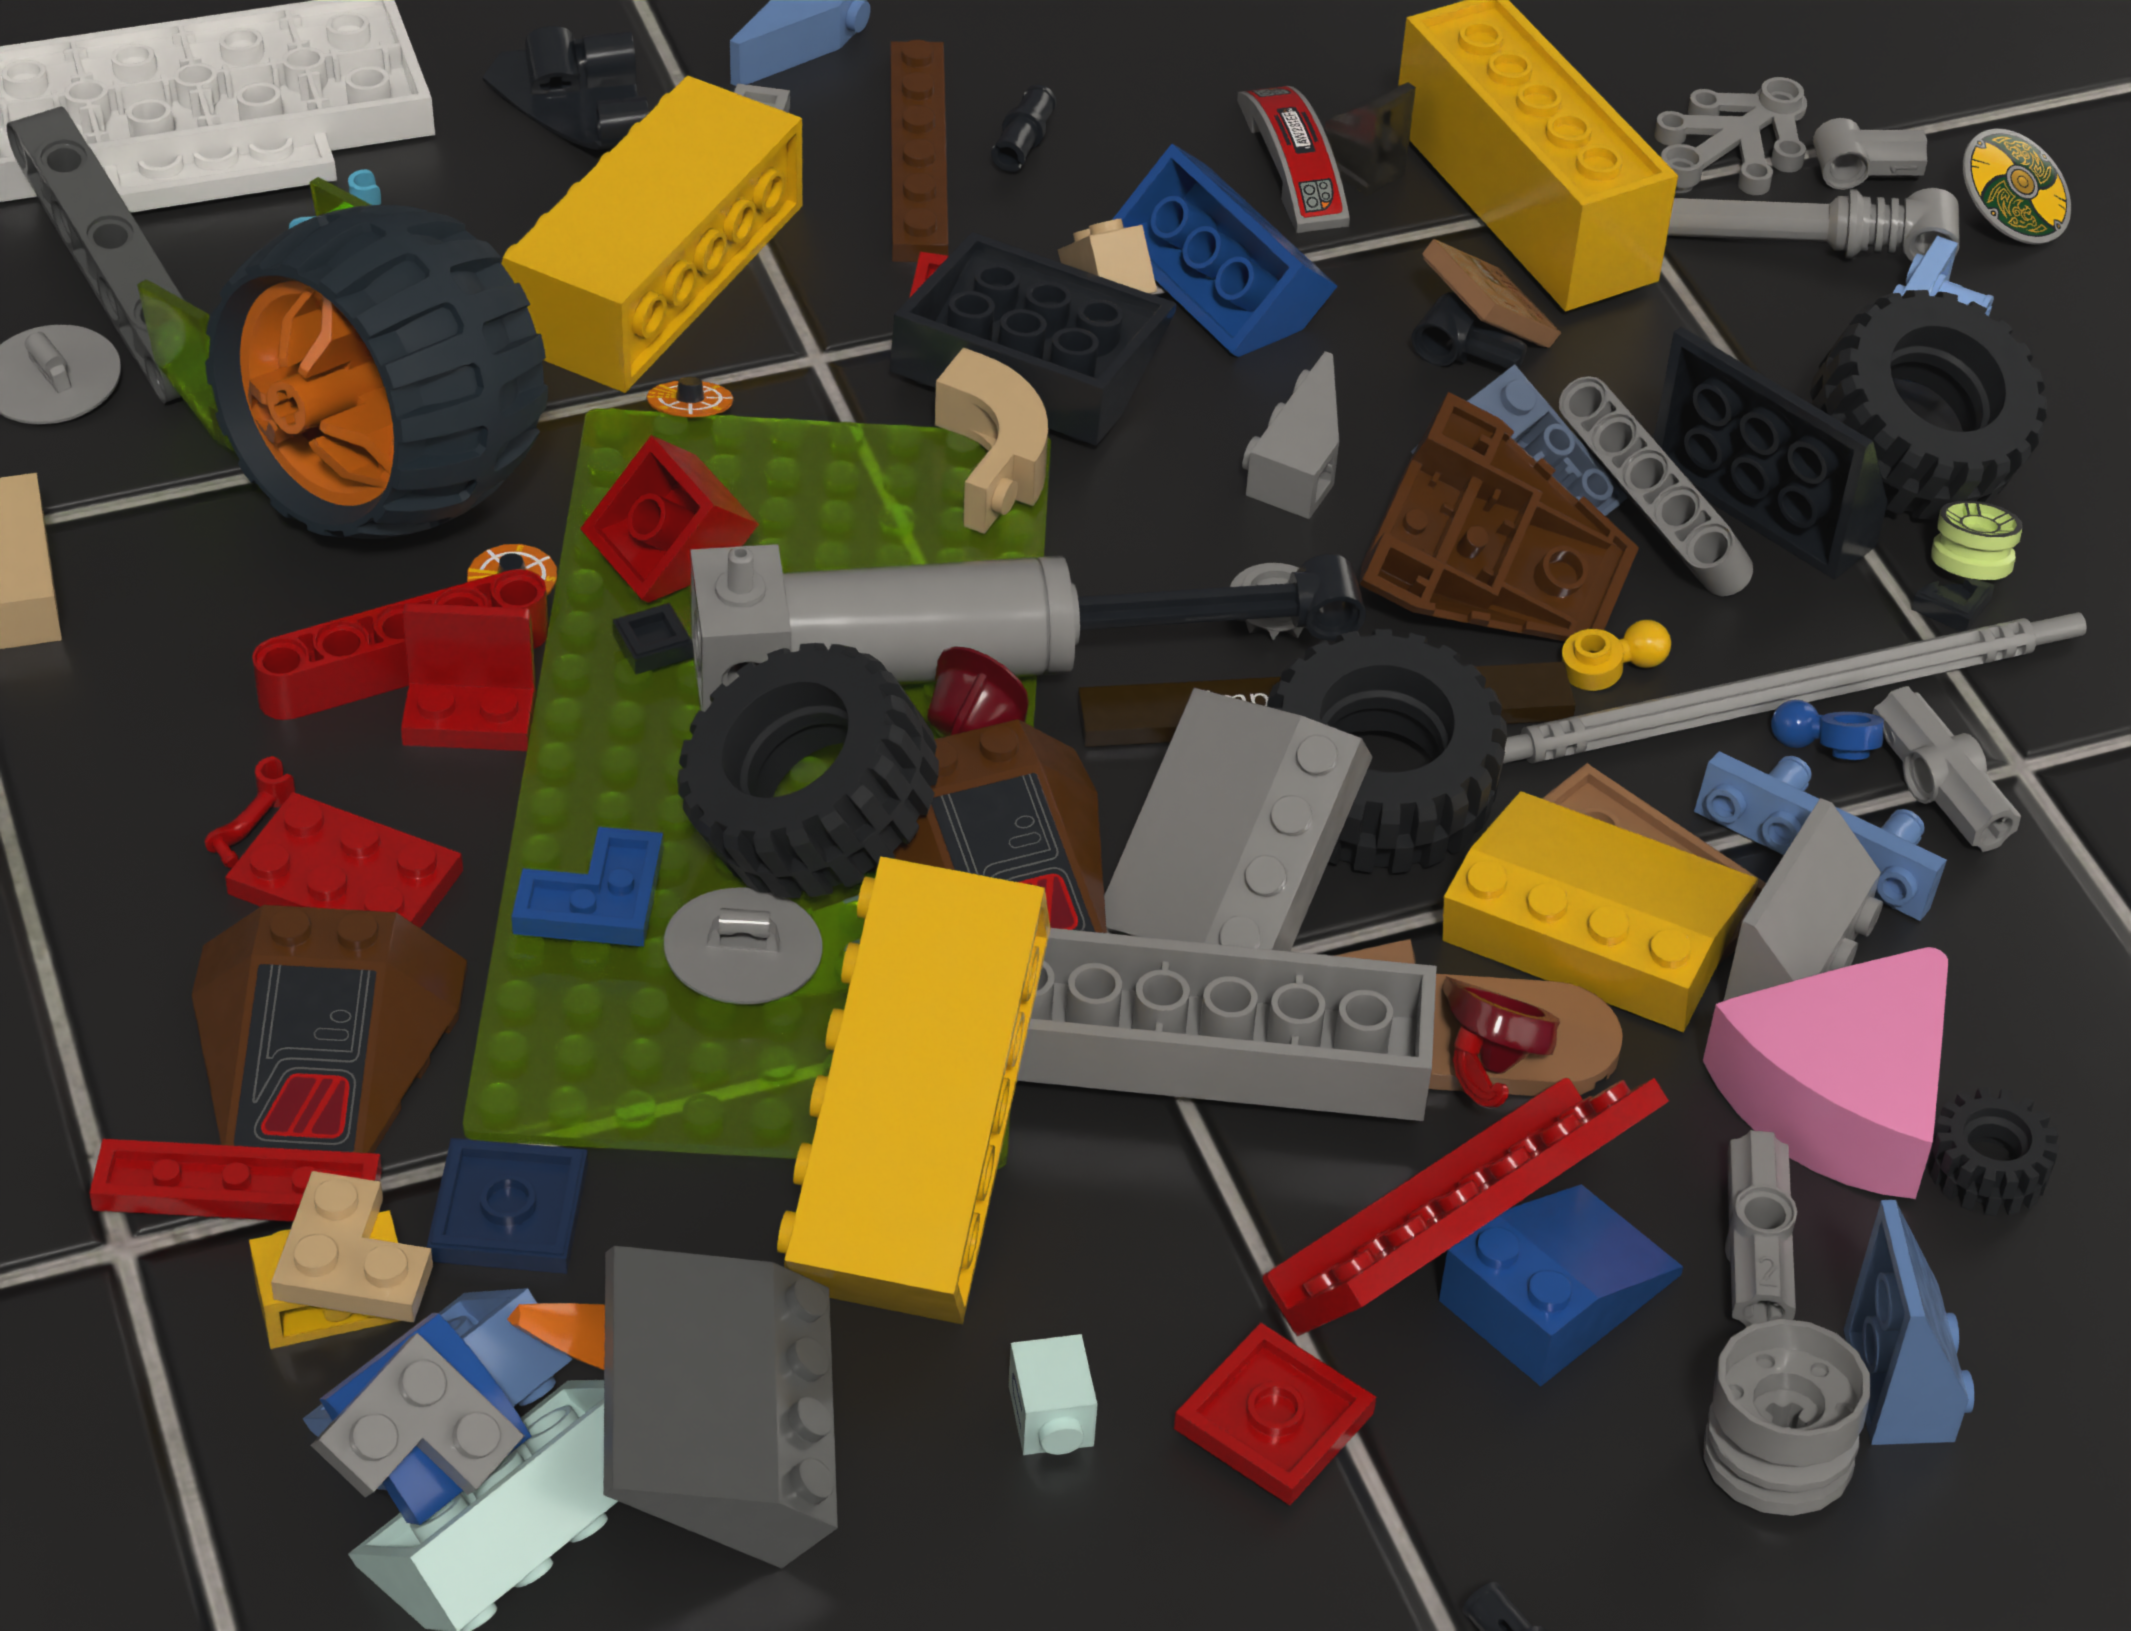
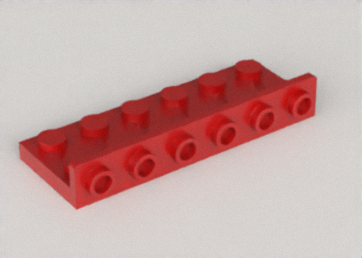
[1262,1078,1669,1337]

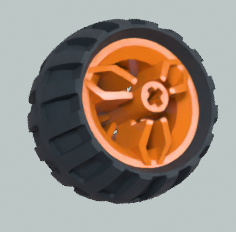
[205,205,548,539]

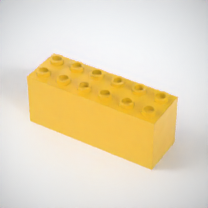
[1394,0,1678,312]
[501,75,803,393]
[777,856,1051,1325]

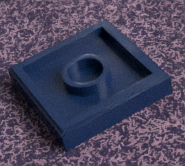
[427,1138,588,1274]

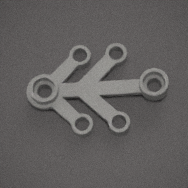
[1654,77,1807,195]

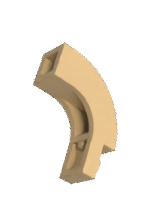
[935,347,1048,534]

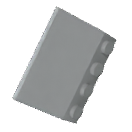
[1104,688,1373,951]

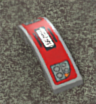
[1237,86,1350,233]

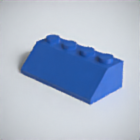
[1112,143,1338,357]

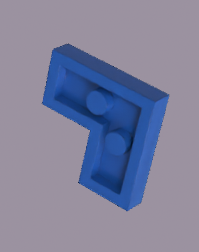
[511,827,664,947]

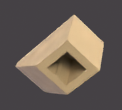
[1058,219,1157,294]

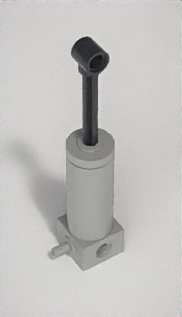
[690,544,1366,712]

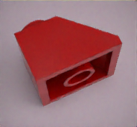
[580,435,759,603]

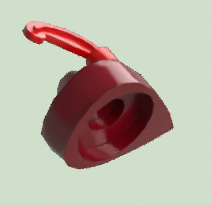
[1443,976,1560,1108]

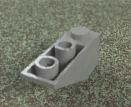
[1242,351,1339,519]

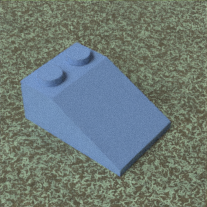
[1844,1200,1974,1445]

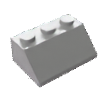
[1724,798,1883,1001]

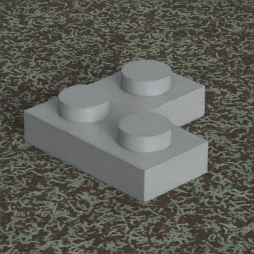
[311,1333,524,1497]

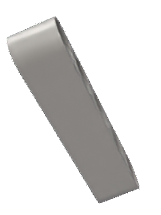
[1559,376,1753,596]

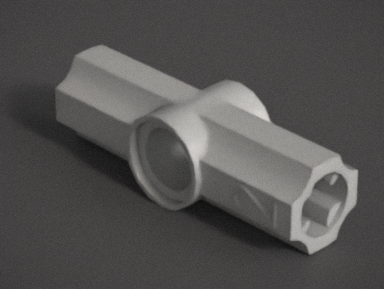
[1873,686,2021,852]
[1724,1130,1798,1328]

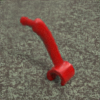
[205,756,295,868]

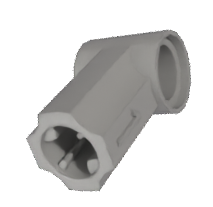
[1813,118,1927,190]

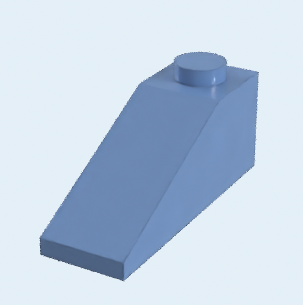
[730,0,870,86]

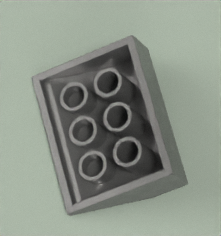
[603,1245,838,1569]

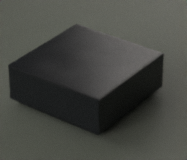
[612,603,693,675]

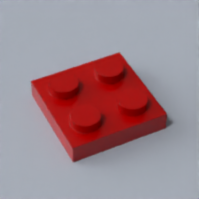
[1174,1323,1377,1506]

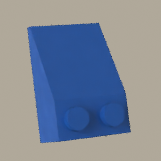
[1439,1184,1683,1387]

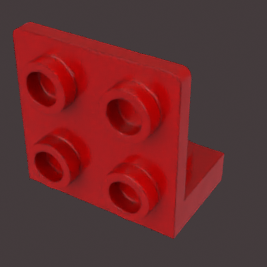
[401,603,537,751]

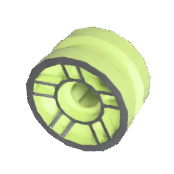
[1931,501,2022,580]

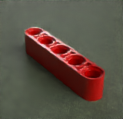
[252,569,549,720]

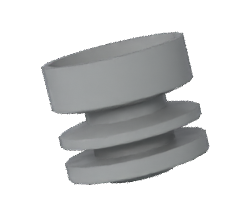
[1704,1319,1870,1516]

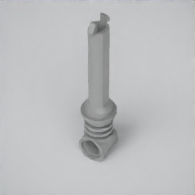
[1667,188,1960,261]

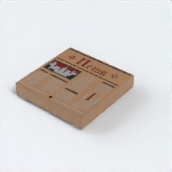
[1422,239,1561,348]

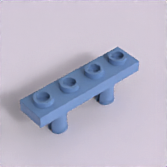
[1694,751,1947,921]

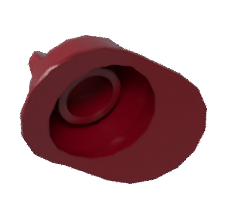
[926,646,1029,737]

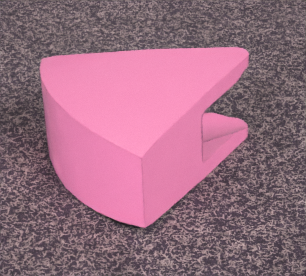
[1703,947,1948,1199]

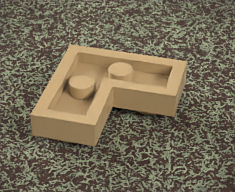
[271,1171,433,1323]

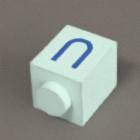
[1009,1334,1097,1455]

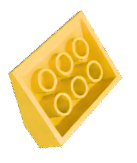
[1443,791,1758,1033]

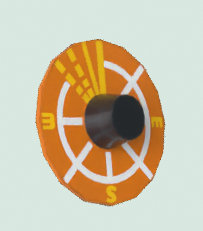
[646,377,734,417]
[467,544,557,595]

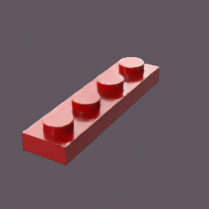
[89,1139,382,1221]

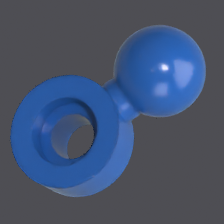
[1771,699,1884,760]

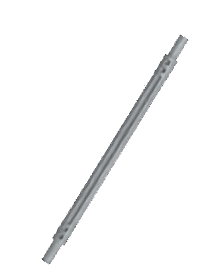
[1503,612,2087,764]

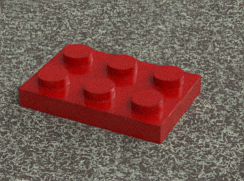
[225,792,463,929]

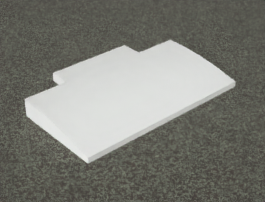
[0,0,435,213]

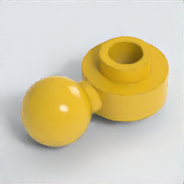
[1562,620,1671,691]

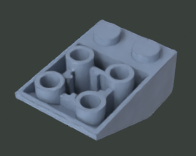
[1411,364,1628,516]

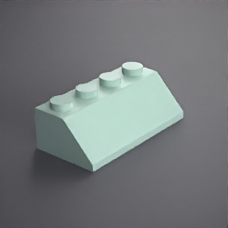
[348,1380,618,1631]

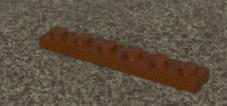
[890,40,948,262]

